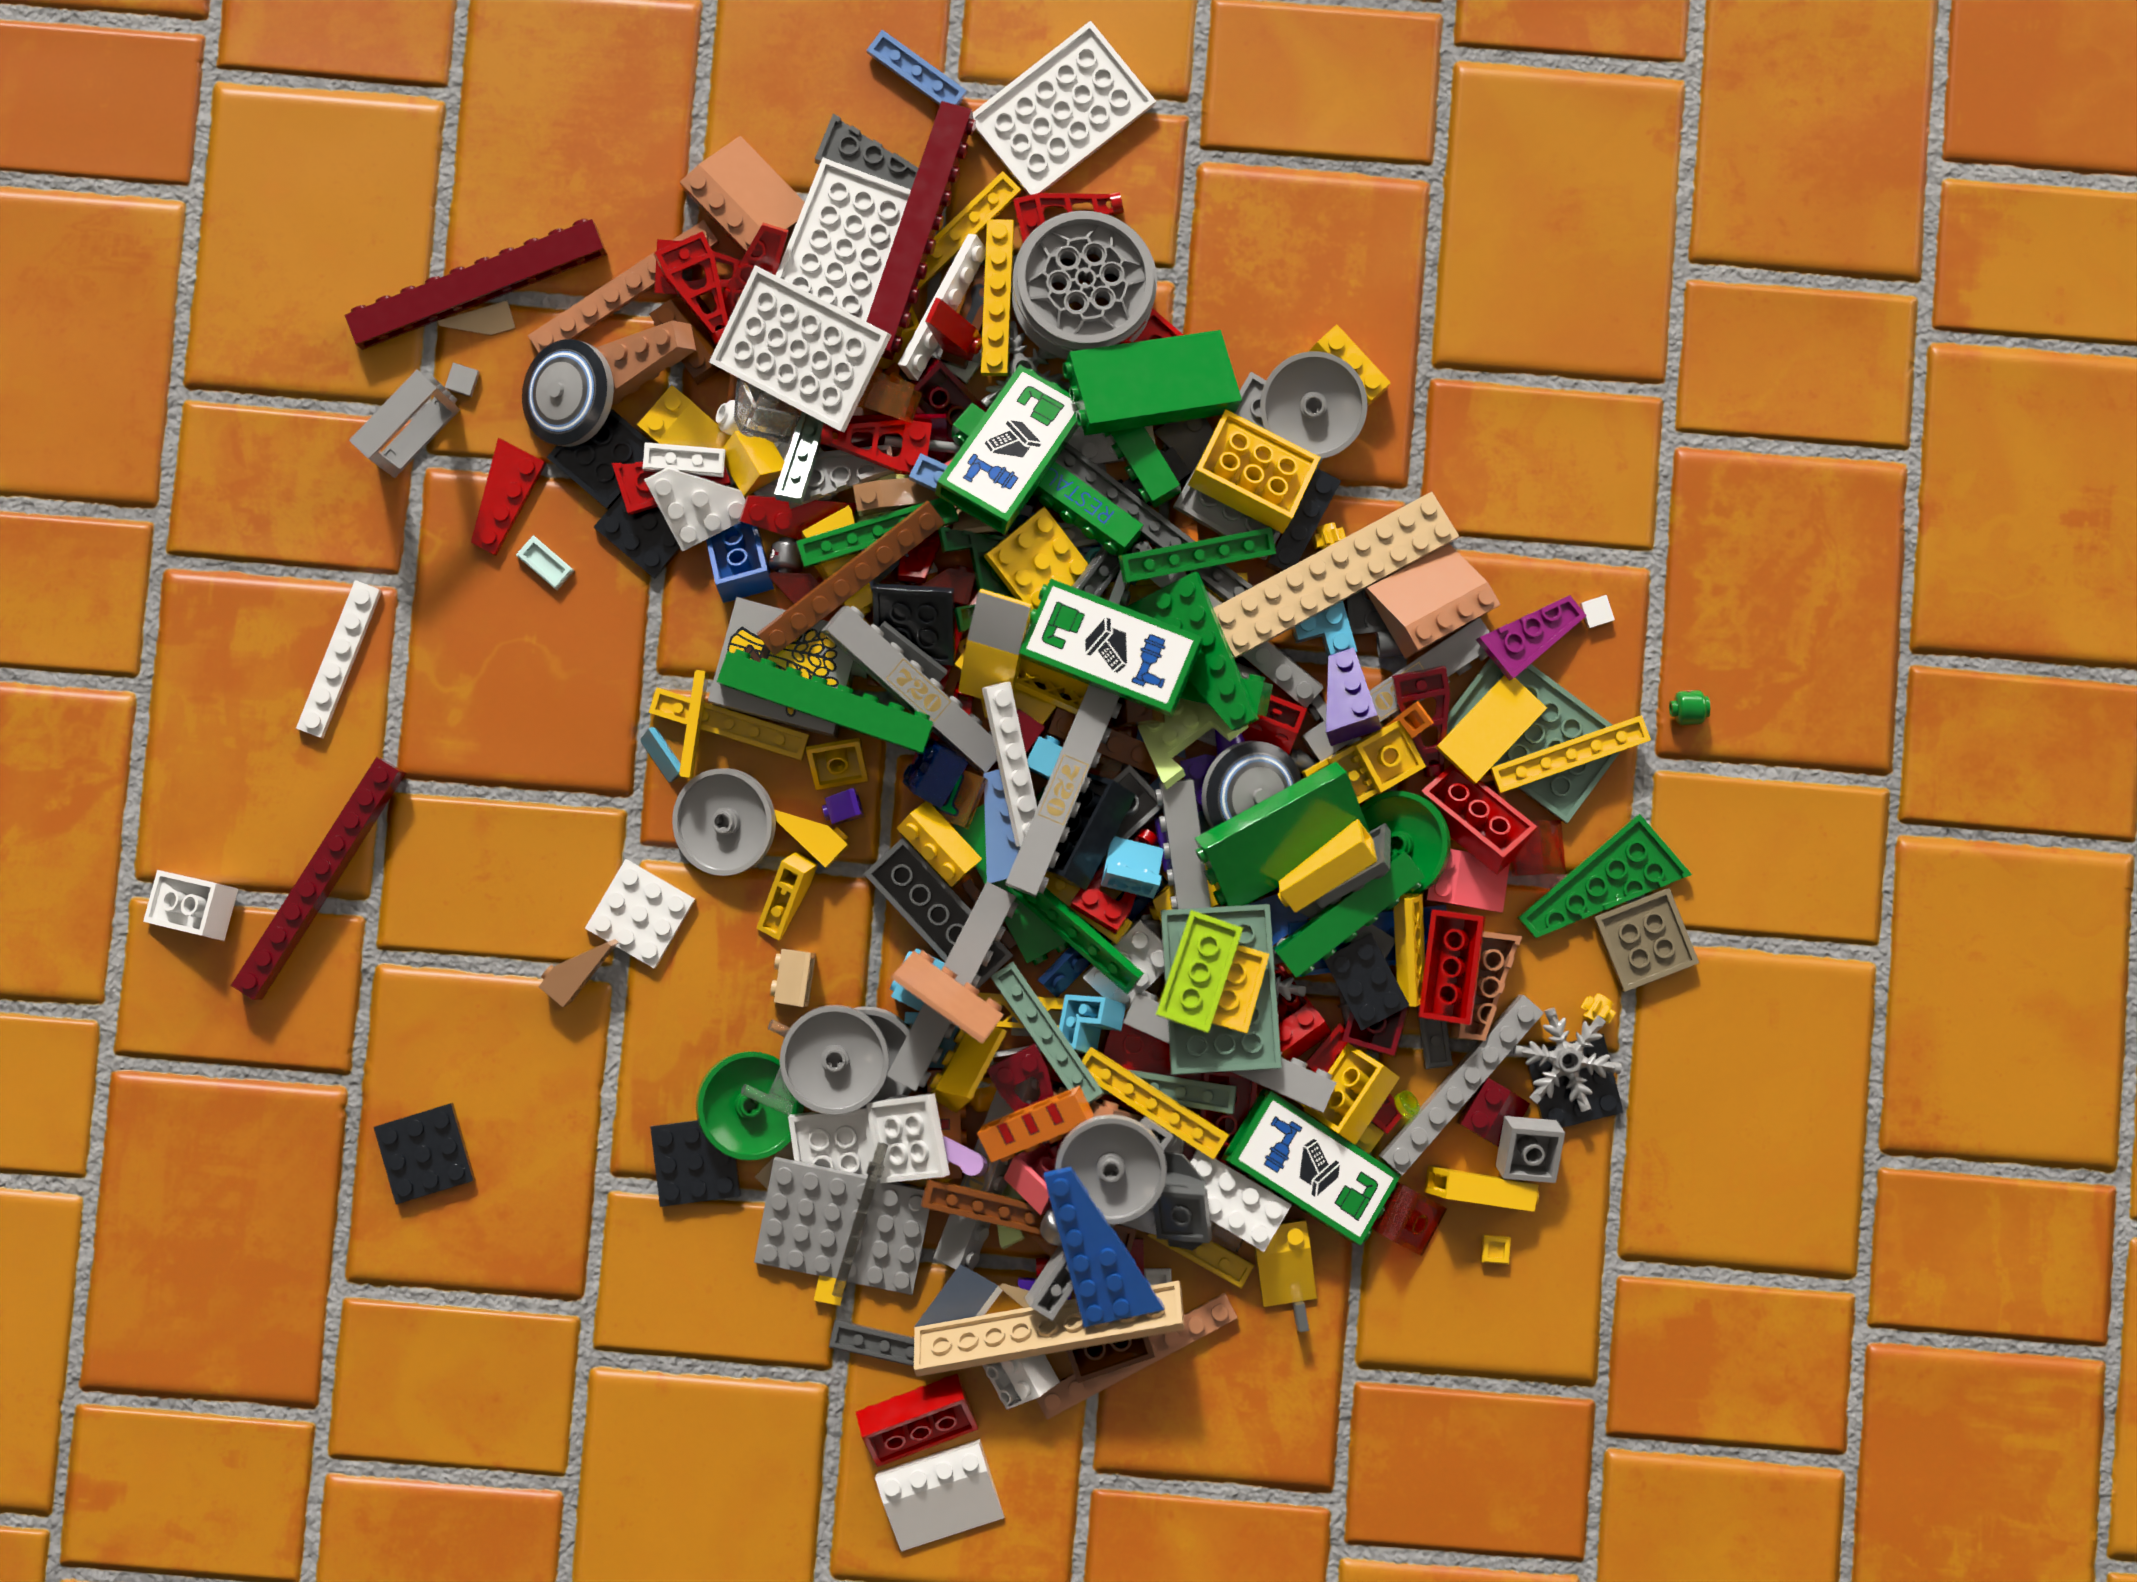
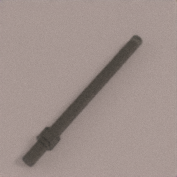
[832,1142,888,1298]

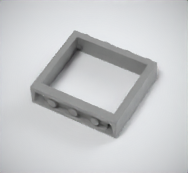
[349,370,460,478]

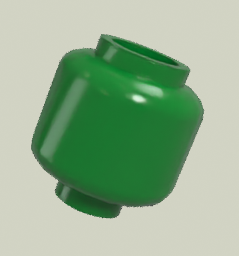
[1669,690,1711,725]

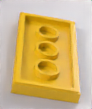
[1435,675,1547,784]

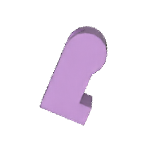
[943,1136,988,1177]

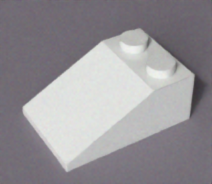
[143,870,238,941]

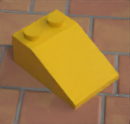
[637,385,731,449]
[1254,1218,1317,1307]

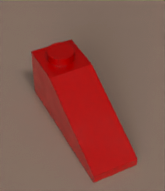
[925,297,982,361]

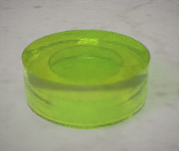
[1394,1090,1420,1119]

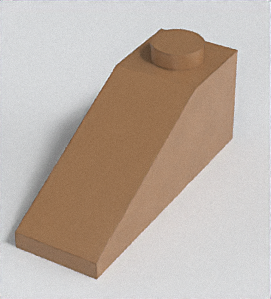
[853,478,938,517]
[538,939,619,1007]

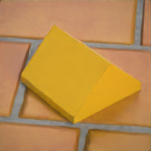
[722,426,785,498]
[806,738,868,790]

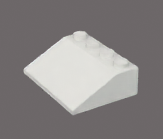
[875,1439,1004,1551]

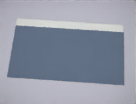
[914,1264,1003,1328]

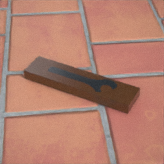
[940,265,985,370]

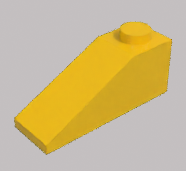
[774,810,850,869]
[757,852,818,940]

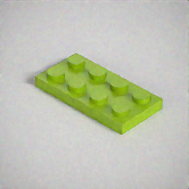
[1155,910,1243,1033]

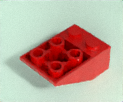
[1242,695,1307,755]
[1275,963,1331,1062]

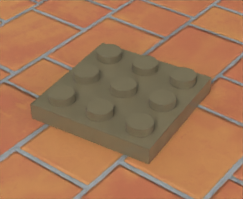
[1593,888,1699,992]

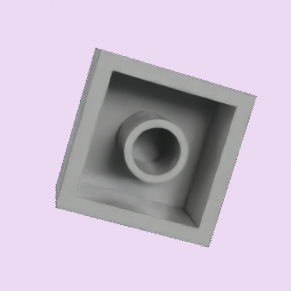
[1496,1116,1565,1183]

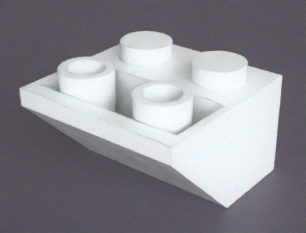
[982,1354,1060,1410]

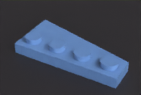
[984,769,1020,883]

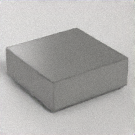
[445,363,480,397]

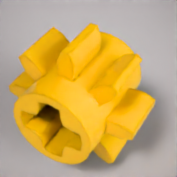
[1312,523,1346,550]
[1580,993,1616,1024]

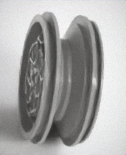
[1011,211,1157,360]

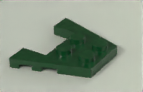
[938,527,1016,632]

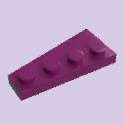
[1476,595,1587,681]

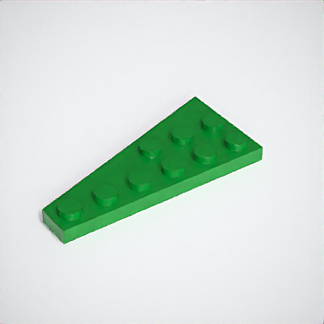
[1126,572,1259,731]
[1517,814,1692,938]

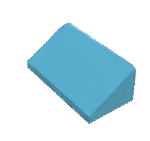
[641,727,681,782]

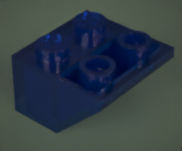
[902,737,968,809]

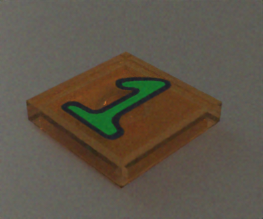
[922,760,988,829]

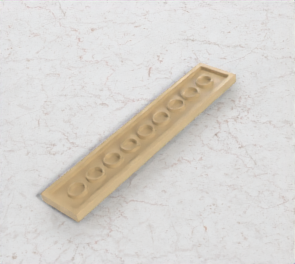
[1213,492,1459,659]
[914,1281,1185,1377]

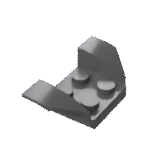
[1153,1151,1212,1250]

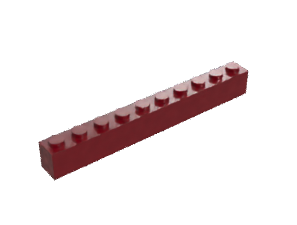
[866,101,976,360]
[345,219,608,350]
[230,757,406,1000]

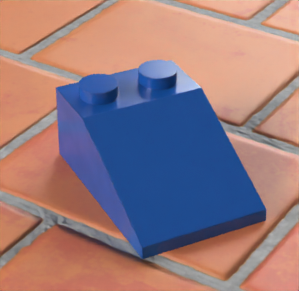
[706,522,774,603]

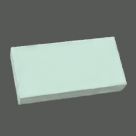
[516,535,574,590]

